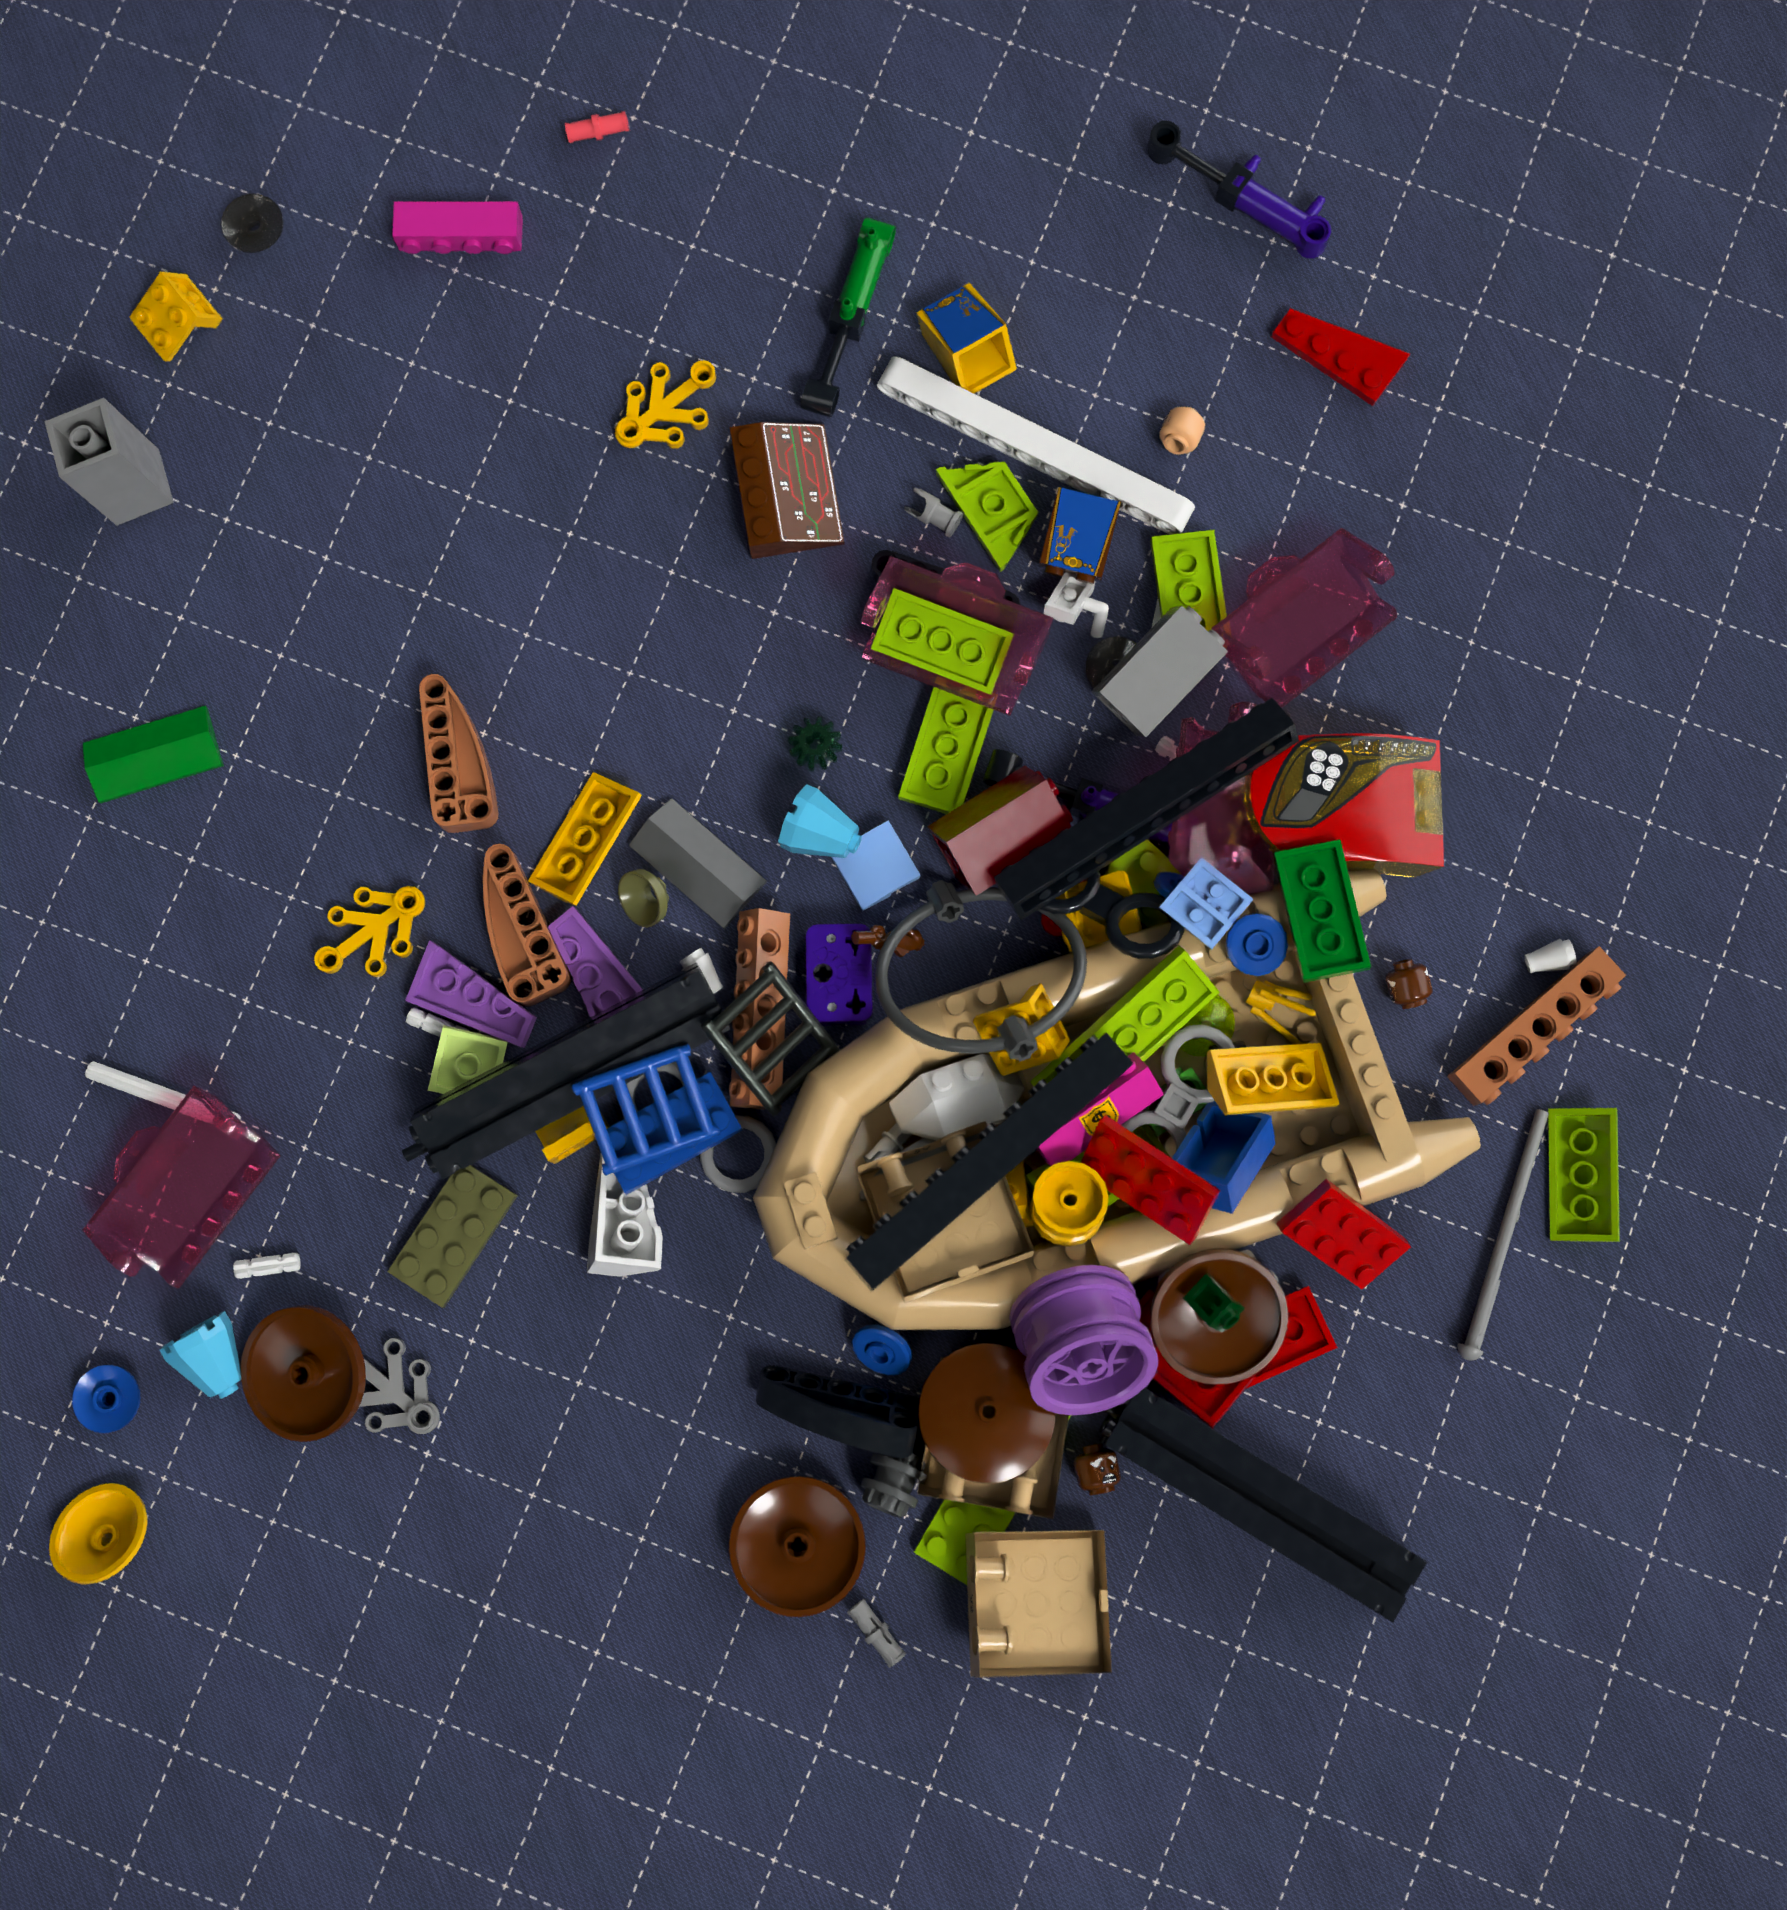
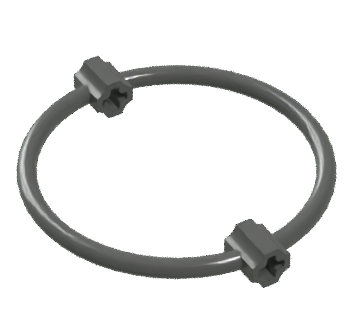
[875,880,1087,1061]

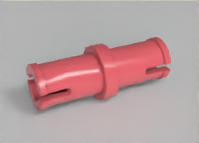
[565,111,629,143]

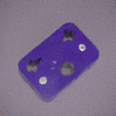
[806,924,873,1026]

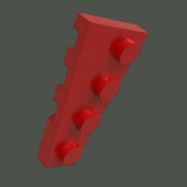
[1271,309,1410,406]

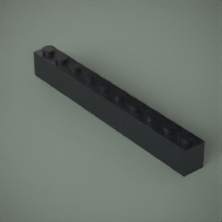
[994,697,1299,920]
[845,1033,1134,1292]

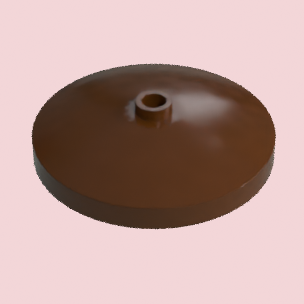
[1150,1249,1288,1384]
[241,1305,366,1442]
[918,1343,1055,1483]
[729,1476,866,1617]

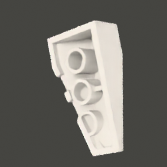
[587,1154,663,1277]

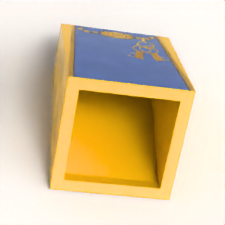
[916,283,1017,393]

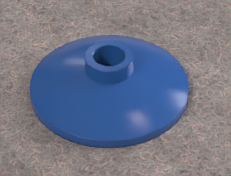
[72,1365,140,1433]

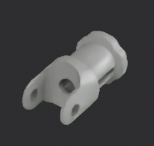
[904,488,963,538]

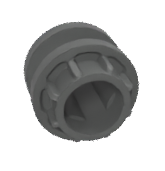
[860,1453,928,1518]

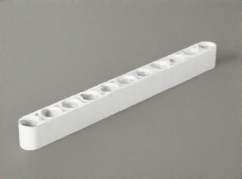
[877,356,1195,535]

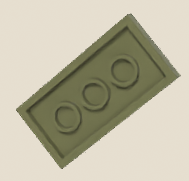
[387,1165,518,1308]

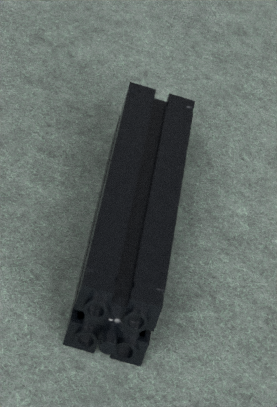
[402,962,730,1179]
[1098,1388,1427,1623]

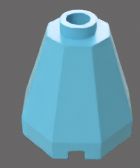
[778,784,862,858]
[159,1311,242,1399]

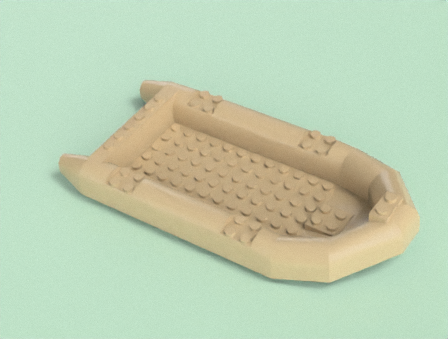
[753,869,1481,1330]

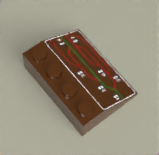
[730,422,845,559]

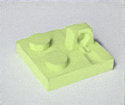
[428,1025,508,1094]

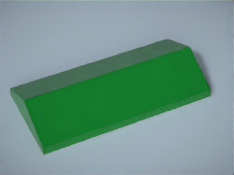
[83,706,224,803]

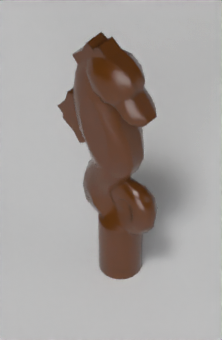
[851,924,925,958]

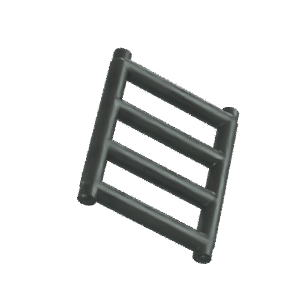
[701,961,840,1117]

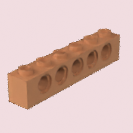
[729,908,790,1110]
[1447,946,1626,1106]

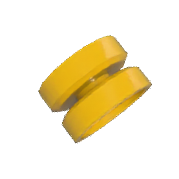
[1030,1161,1109,1247]

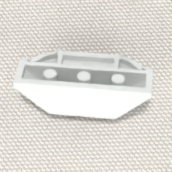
[889,1054,1024,1140]

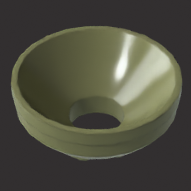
[618,869,669,928]

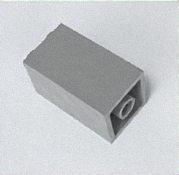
[45,398,174,525]
[1091,606,1228,737]

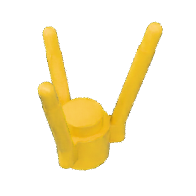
[1245,979,1316,1044]

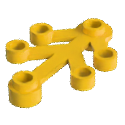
[615,360,716,449]
[314,886,425,977]

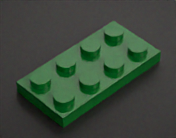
[1273,839,1371,983]

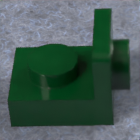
[1183,1274,1245,1332]

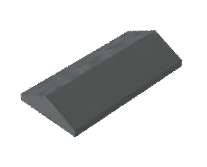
[629,798,767,930]

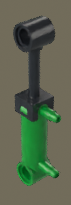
[801,217,896,418]

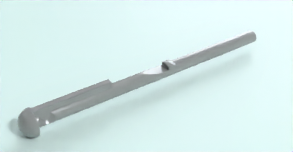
[1457,1109,1549,1361]

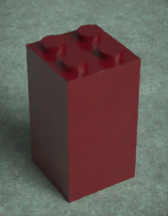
[927,765,1073,896]

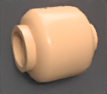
[1159,407,1205,455]

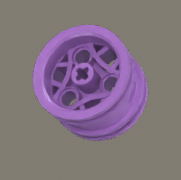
[1009,1265,1158,1415]

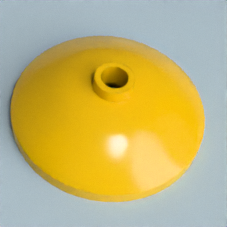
[49,1483,147,1584]

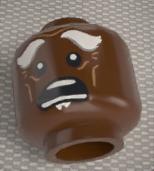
[1385,959,1433,1009]
[1074,1443,1121,1495]

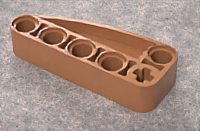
[419,674,499,833]
[483,844,571,1007]

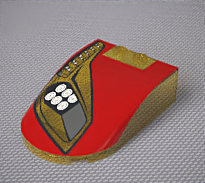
[1244,733,1444,878]

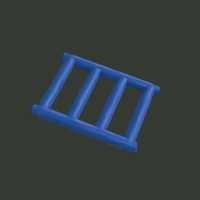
[571,1044,721,1176]

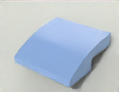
[831,820,921,911]
[1159,857,1253,950]

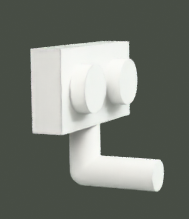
[1043,572,1109,638]

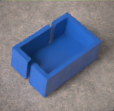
[1172,1101,1276,1214]

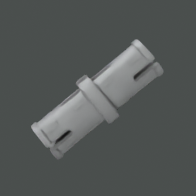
[847,1598,906,1668]

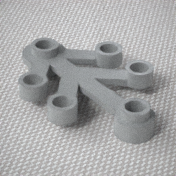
[358,1338,440,1434]

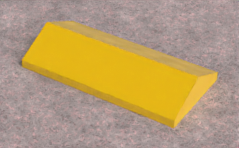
[528,772,642,906]
[1207,1043,1340,1115]

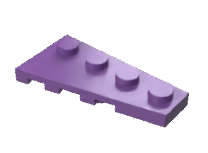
[548,906,643,1017]
[405,940,537,1048]

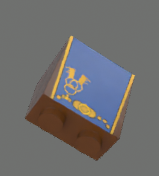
[1040,487,1121,584]

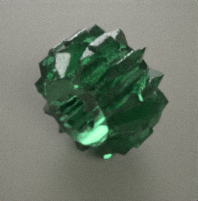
[788,716,842,771]

